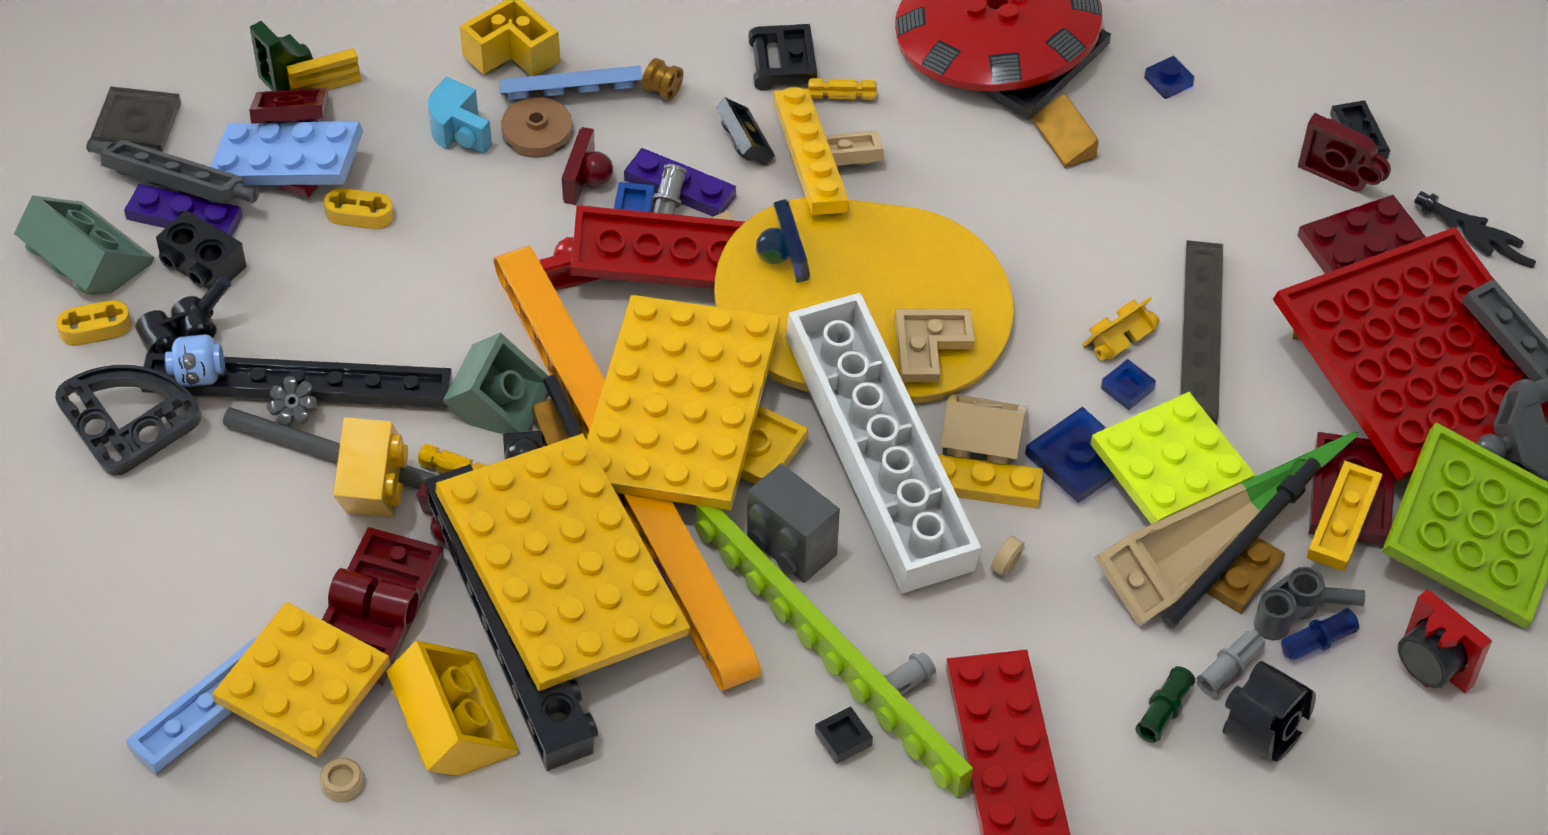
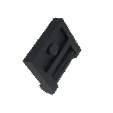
[748,24,817,91]

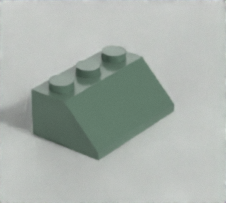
[14,195,155,295]

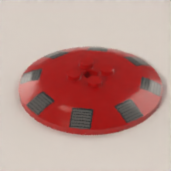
[895,0,1103,91]

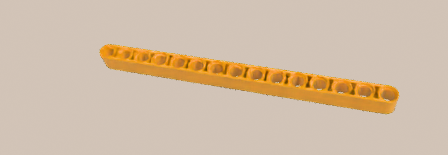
[493,245,761,691]

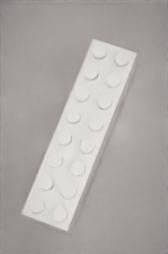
[785,293,981,594]

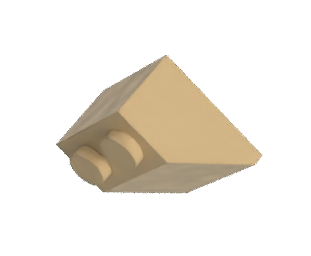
[940,393,1027,464]

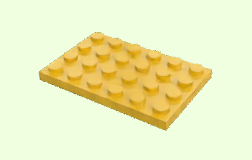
[587,295,780,510]
[435,433,690,691]

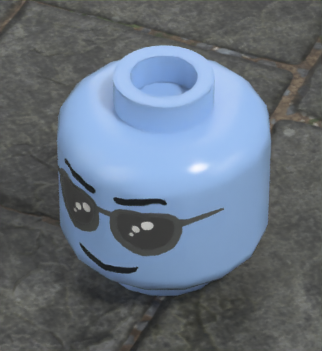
[165,335,225,387]

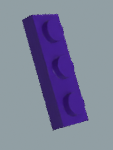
[624,148,736,217]
[124,184,242,236]

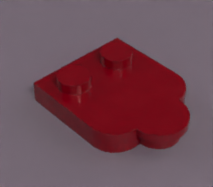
[1297,113,1391,191]

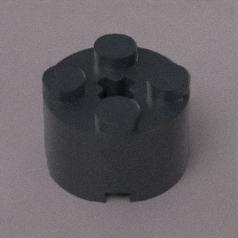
[1222,661,1316,762]

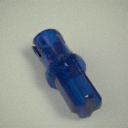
[1280,608,1359,661]

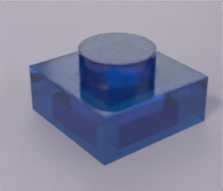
[1144,55,1195,99]
[1101,359,1156,410]

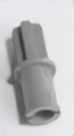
[653,164,687,214]
[1196,630,1265,697]

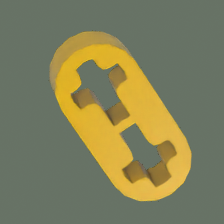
[324,188,394,229]
[56,300,132,345]

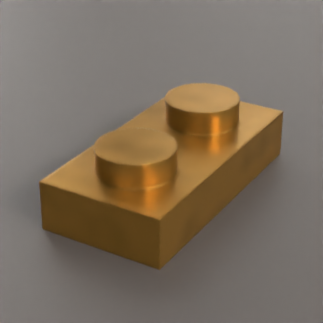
[1207,537,1285,614]

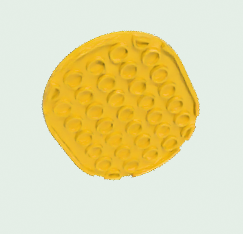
[714,197,1014,403]

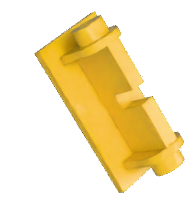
[1082,296,1159,361]

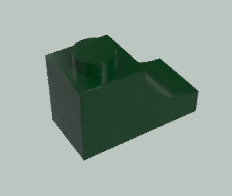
[249,21,313,91]

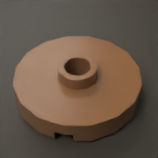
[501,97,573,157]

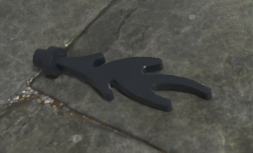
[1414,191,1536,268]

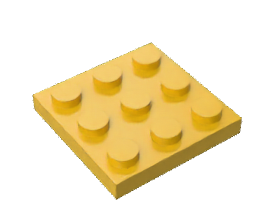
[212,601,390,759]

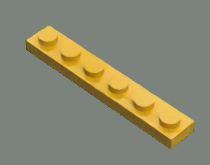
[773,87,849,215]

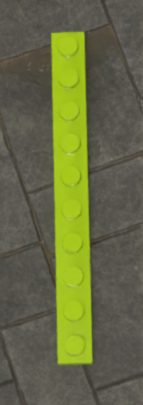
[695,505,973,799]

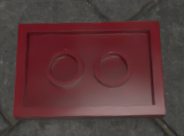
[1297,194,1426,274]
[1308,432,1394,545]

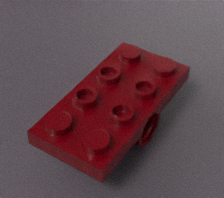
[322,527,444,686]

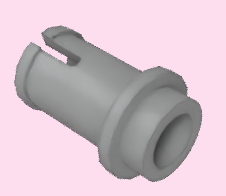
[884,652,936,695]

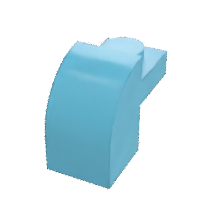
[428,76,492,154]

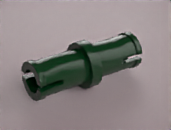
[1135,666,1196,743]

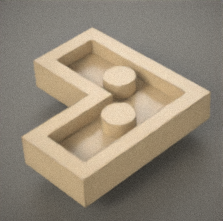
[894,309,975,382]

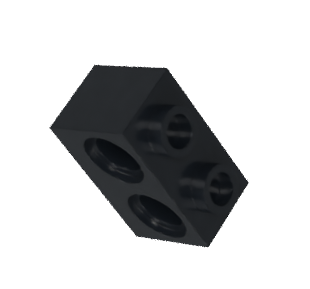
[156,210,247,289]

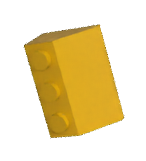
[386,640,519,776]

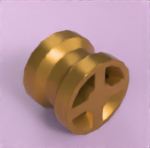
[642,58,684,100]

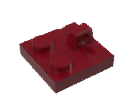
[249,87,329,124]

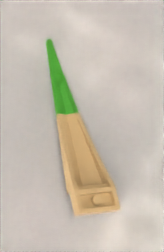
[1094,431,1358,625]

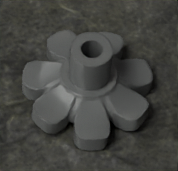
[267,376,318,426]

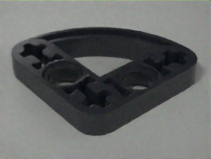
[55,365,201,475]

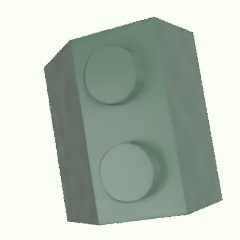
[443,332,548,434]

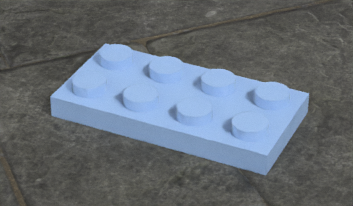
[210,121,363,185]

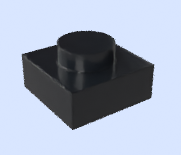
[815,706,873,764]

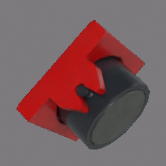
[1398,589,1492,694]

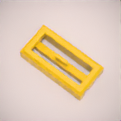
[286,48,361,90]

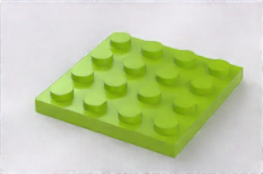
[1381,423,1548,629]

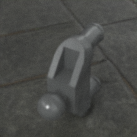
[1476,377,1548,482]

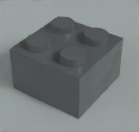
[747,463,840,583]

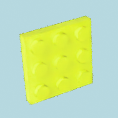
[1090,392,1255,524]

